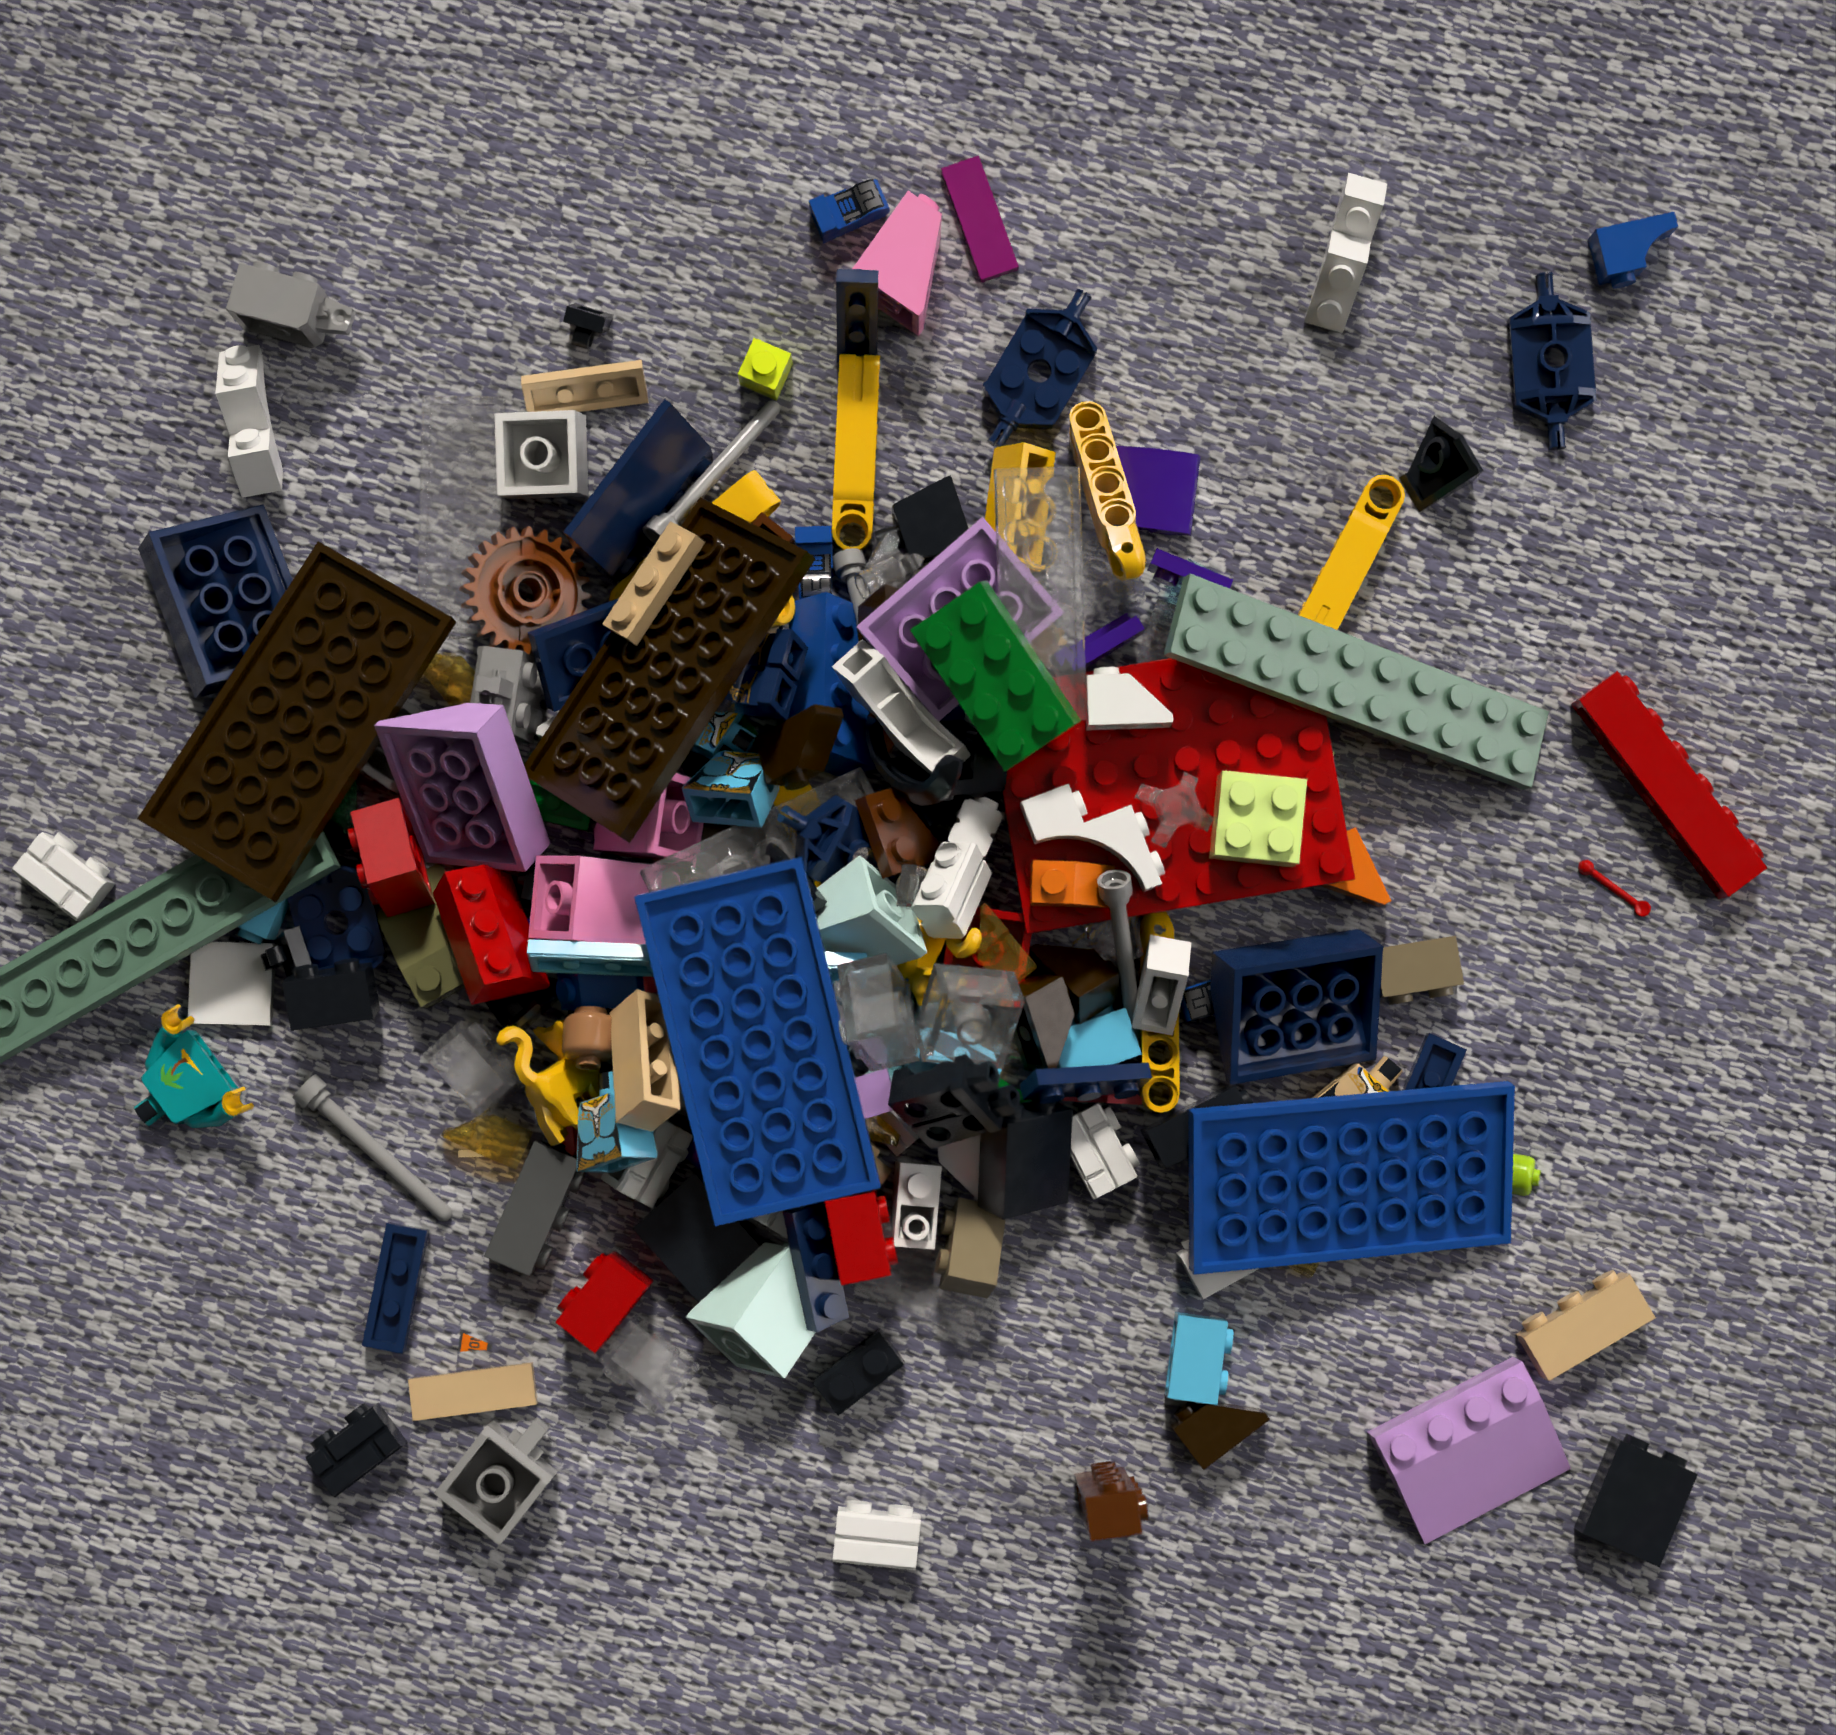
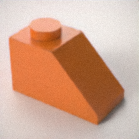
[1323,827,1392,907]
[1029,860,1115,908]

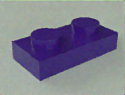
[1147,548,1233,589]

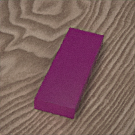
[941,155,1019,283]

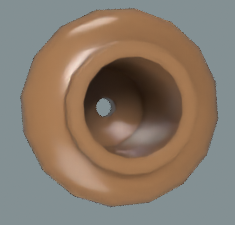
[562,1006,612,1070]

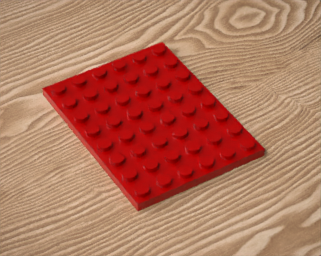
[1002,658,1355,934]

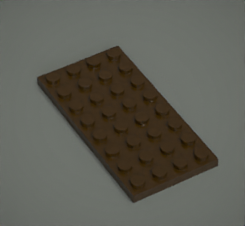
[524,497,815,843]
[137,541,456,903]

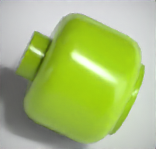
[1512,1154,1541,1196]

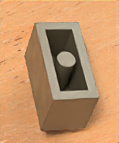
[1380,936,1464,1005]
[935,1197,1006,1298]

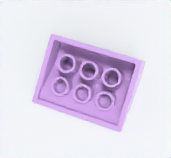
[856,517,1064,721]
[374,703,551,872]
[1367,1357,1571,1544]

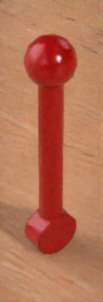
[1578,860,1651,917]

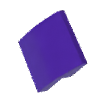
[1108,446,1201,536]
[1057,613,1145,675]

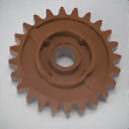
[459,526,591,654]

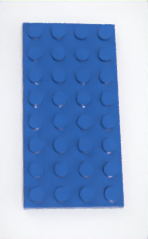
[634,856,881,1226]
[1189,1081,1515,1275]

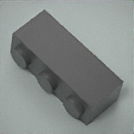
[484,1140,586,1276]

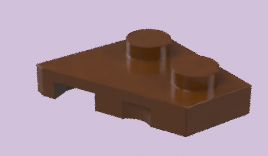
[855,788,940,879]

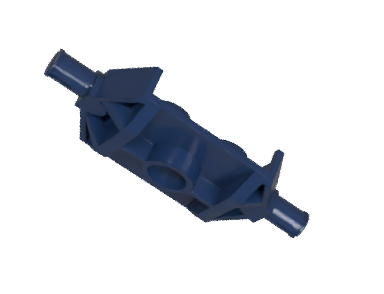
[1507,272,1597,450]
[982,289,1097,447]
[777,795,922,897]
[287,862,387,969]

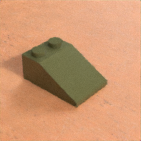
[375,863,465,1008]

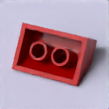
[433,864,550,1005]

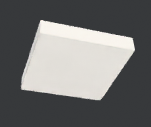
[188,942,276,1026]

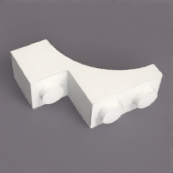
[1304,173,1387,333]
[215,345,283,498]
[832,639,971,775]
[1020,783,1165,892]

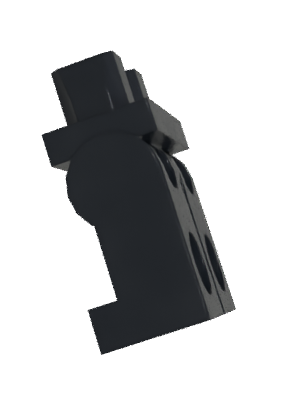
[888,1054,1020,1149]

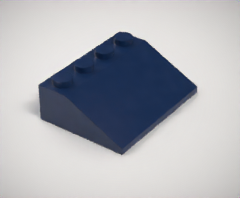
[563,399,713,582]
[138,504,293,699]
[1210,929,1383,1085]

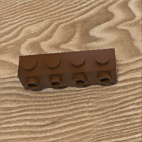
[1075,1461,1149,1541]

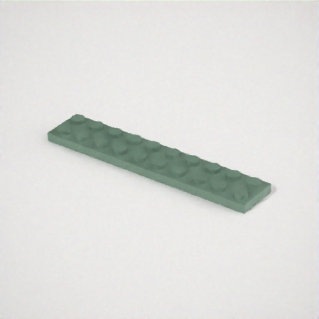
[1164,574,1549,790]
[0,831,340,1064]

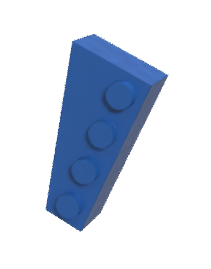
[788,592,876,776]

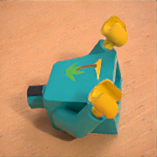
[134,1004,254,1129]

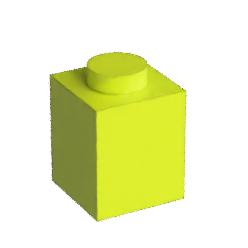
[738,338,793,401]

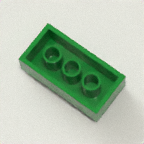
[910,581,1081,771]

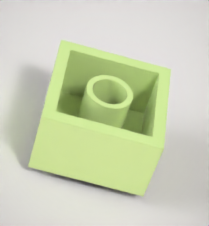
[1209,770,1307,867]

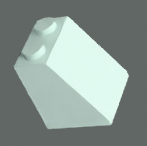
[816,855,927,975]
[686,1242,816,1379]

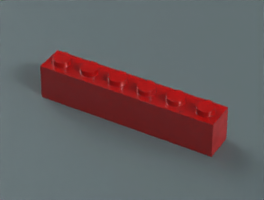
[1570,671,1768,899]

